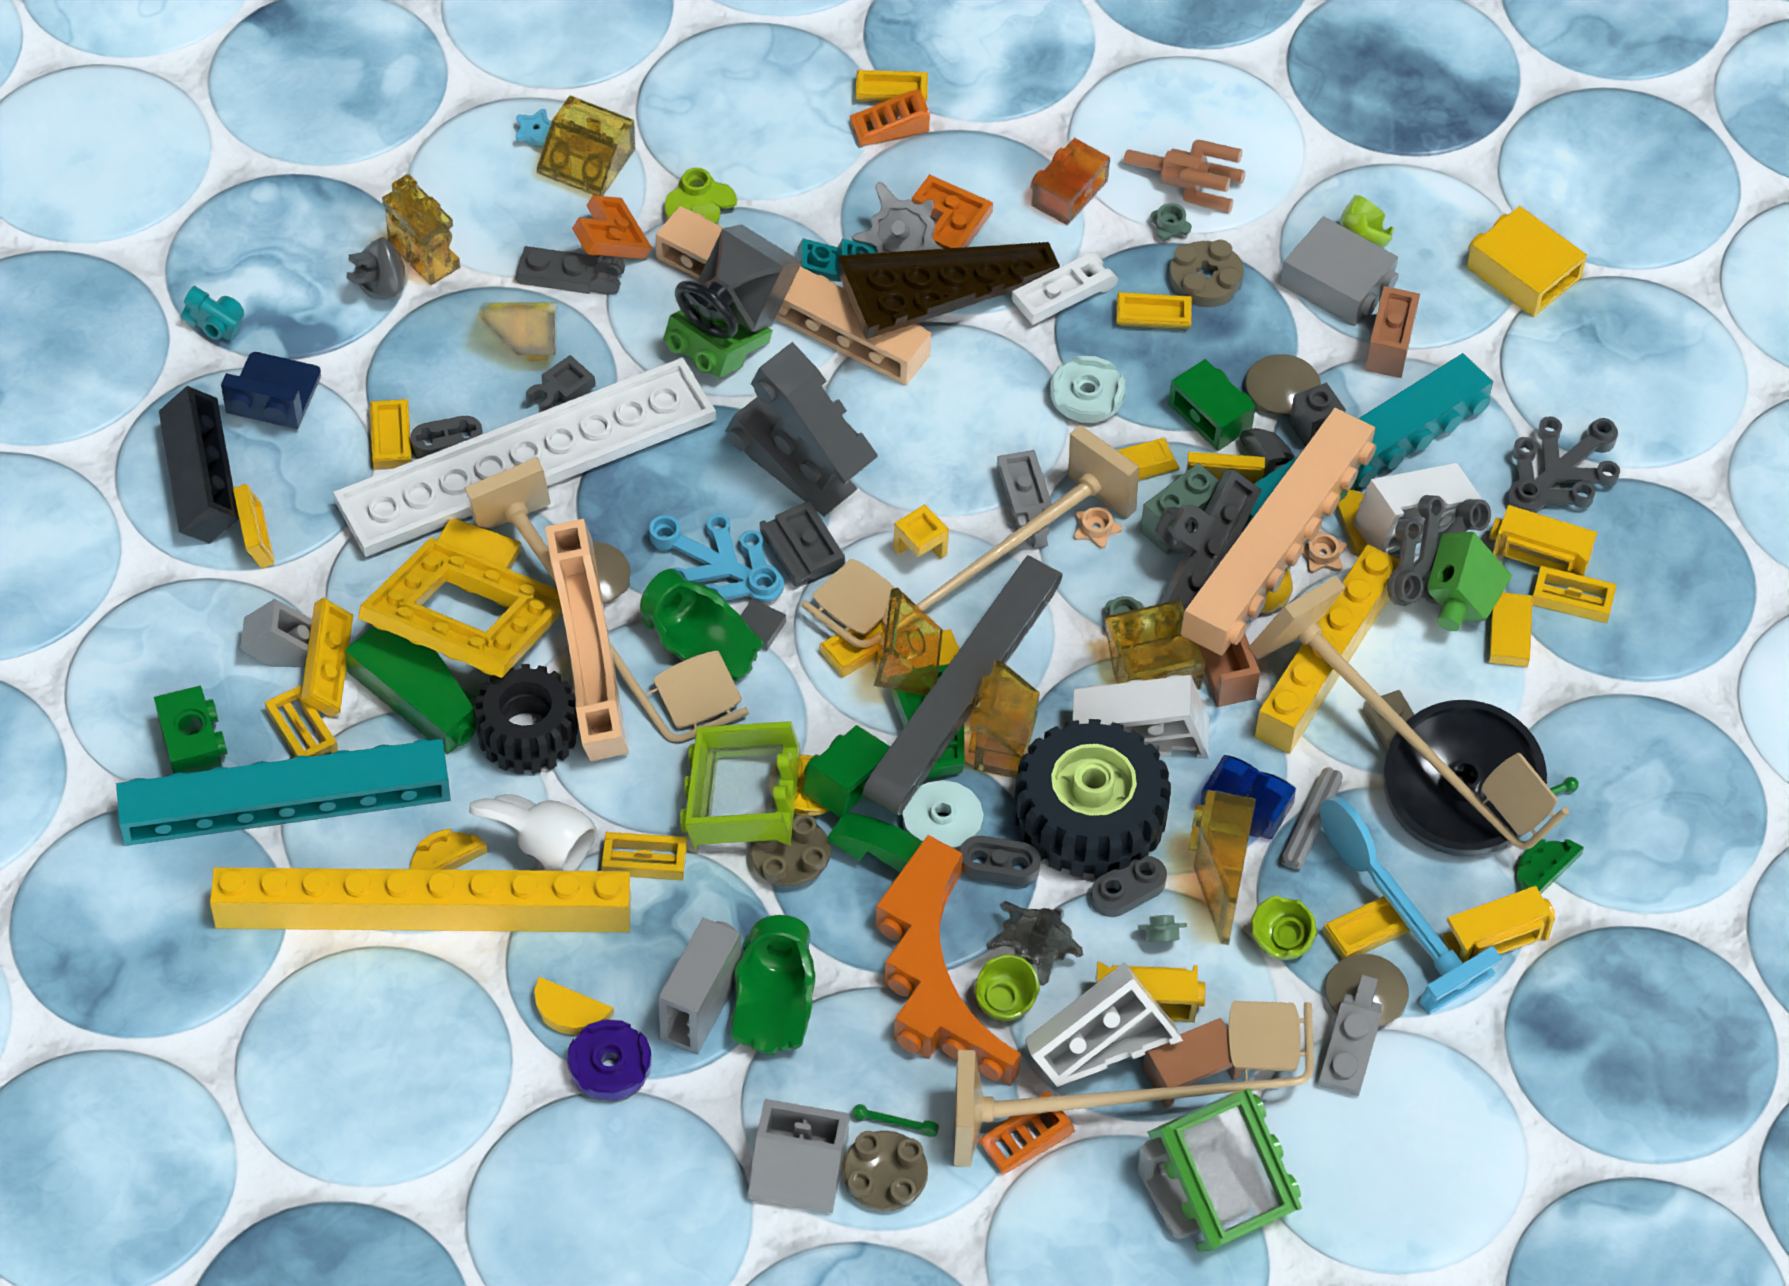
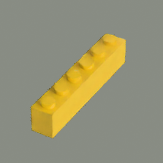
[1255,544,1399,754]

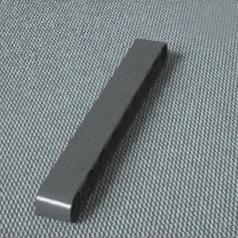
[862,555,1063,816]

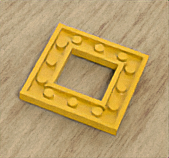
[358,537,562,678]

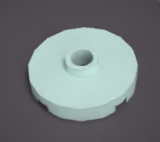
[1050,356,1125,423]
[902,780,984,851]

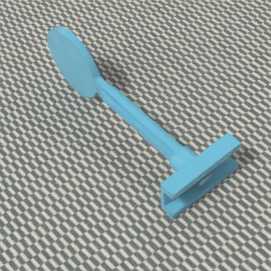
[1320,796,1503,1015]

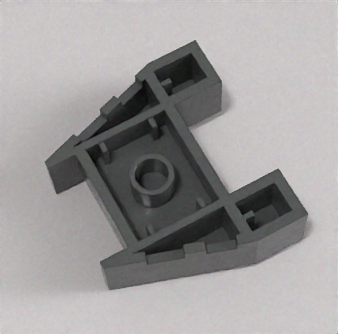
[725,342,878,517]

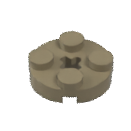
[1169,240,1244,307]

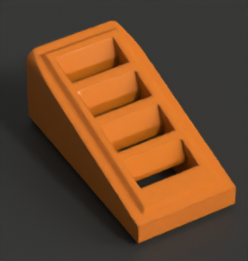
[850,89,930,147]
[978,1091,1075,1175]

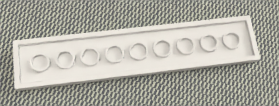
[333,357,716,557]

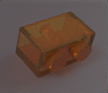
[1030,137,1111,226]

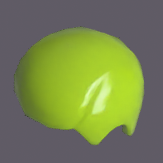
[1340,195,1394,248]
[1251,895,1317,960]
[973,954,1040,1023]

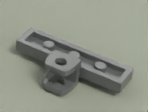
[1154,469,1262,620]

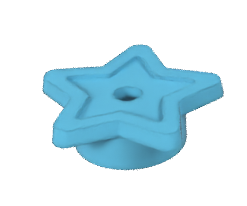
[515,109,561,147]

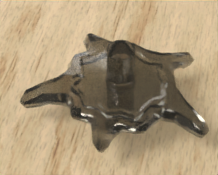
[986,901,1083,986]

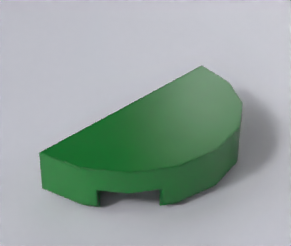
[1516,839,1584,894]

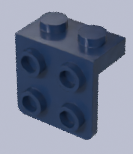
[221,352,321,429]

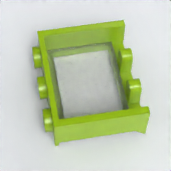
[680,721,801,849]

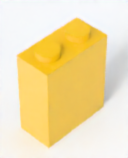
[1467,206,1587,318]

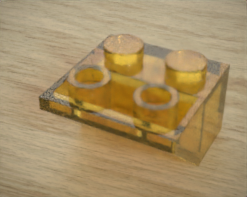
[537,95,635,196]
[1104,600,1205,690]
[968,660,1040,778]

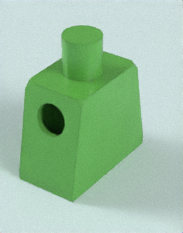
[1427,532,1512,631]

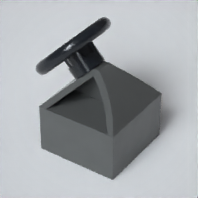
[675,224,802,339]

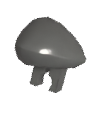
[346,237,406,300]

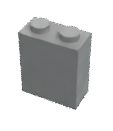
[1280,216,1399,326]
[658,917,741,1054]

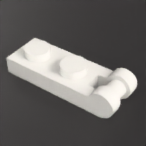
[1012,252,1118,325]

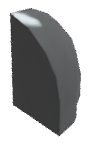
[1240,428,1295,478]

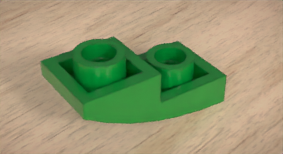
[827,813,922,872]

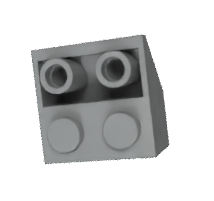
[748,1099,849,1213]

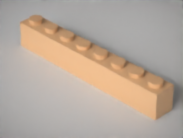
[656,206,931,386]
[1180,408,1376,656]

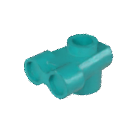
[181,286,244,342]

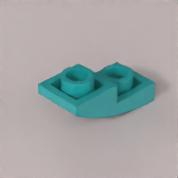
[797,238,877,282]

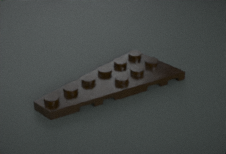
[836,242,1060,340]

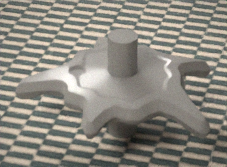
[851,182,943,253]

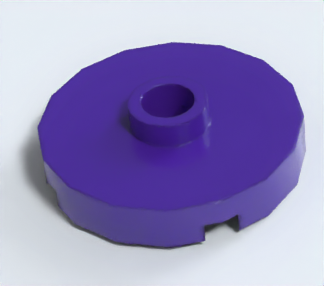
[567,1019,652,1100]

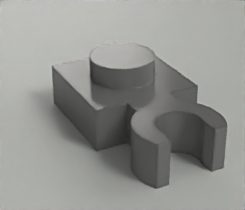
[526,355,596,412]

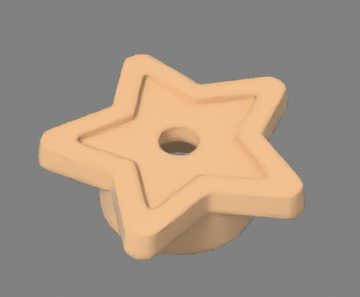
[1074,506,1123,549]
[1301,531,1347,573]

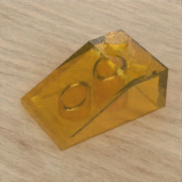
[1188,790,1256,945]

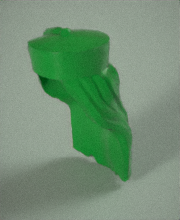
[640,569,763,681]
[730,915,815,1055]

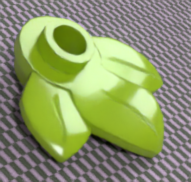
[665,167,737,224]

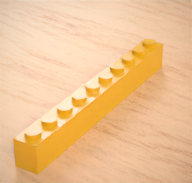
[210,867,631,933]

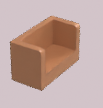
[1365,286,1420,378]
[1194,633,1260,707]
[1143,1018,1242,1108]

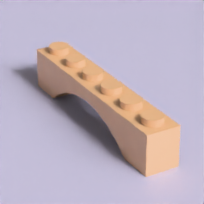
[545,518,629,762]

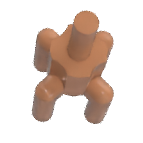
[1124,139,1246,213]

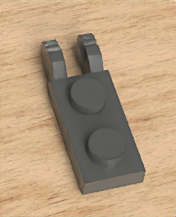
[517,246,626,295]

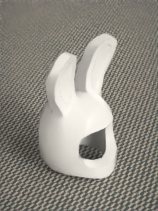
[469,794,596,871]

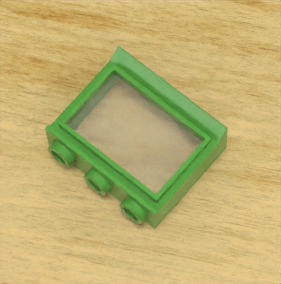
[1147,1088,1302,1252]

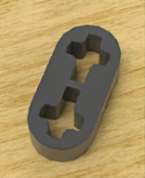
[410,416,483,459]

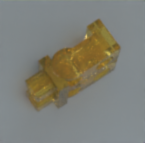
[382,174,460,286]

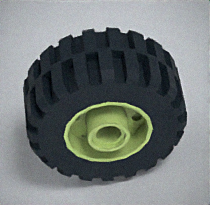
[1013,719,1171,878]

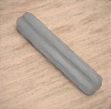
[1281,767,1343,870]

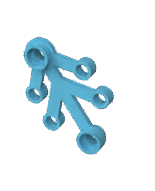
[649,514,784,602]

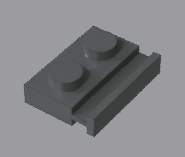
[759,501,845,587]

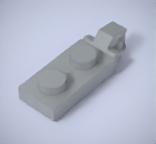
[996,450,1053,548]
[1318,975,1382,1096]

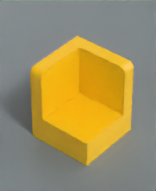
[893,504,949,559]

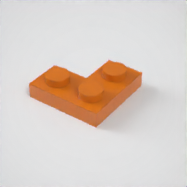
[911,174,993,249]
[572,195,652,259]

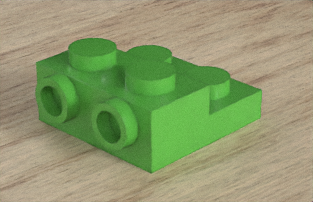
[663,304,773,378]

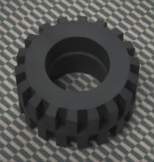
[475,664,578,774]

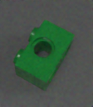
[154,685,228,774]

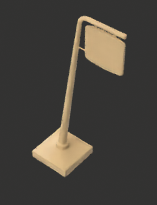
[801,424,1139,648]
[465,457,749,743]
[1249,576,1569,850]
[954,1001,1314,1167]

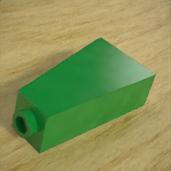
[345,626,476,755]

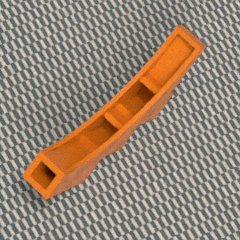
[875,835,1021,1086]

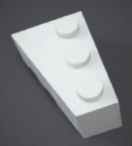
[1353,463,1482,554]
[1073,675,1210,759]
[1025,962,1183,1087]

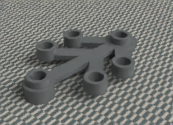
[1509,416,1620,513]
[1387,495,1491,606]

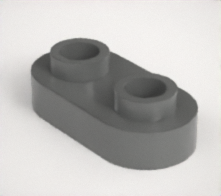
[960,836,1041,885]
[1091,855,1167,917]

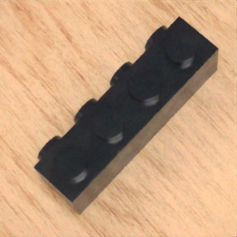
[159,386,239,544]

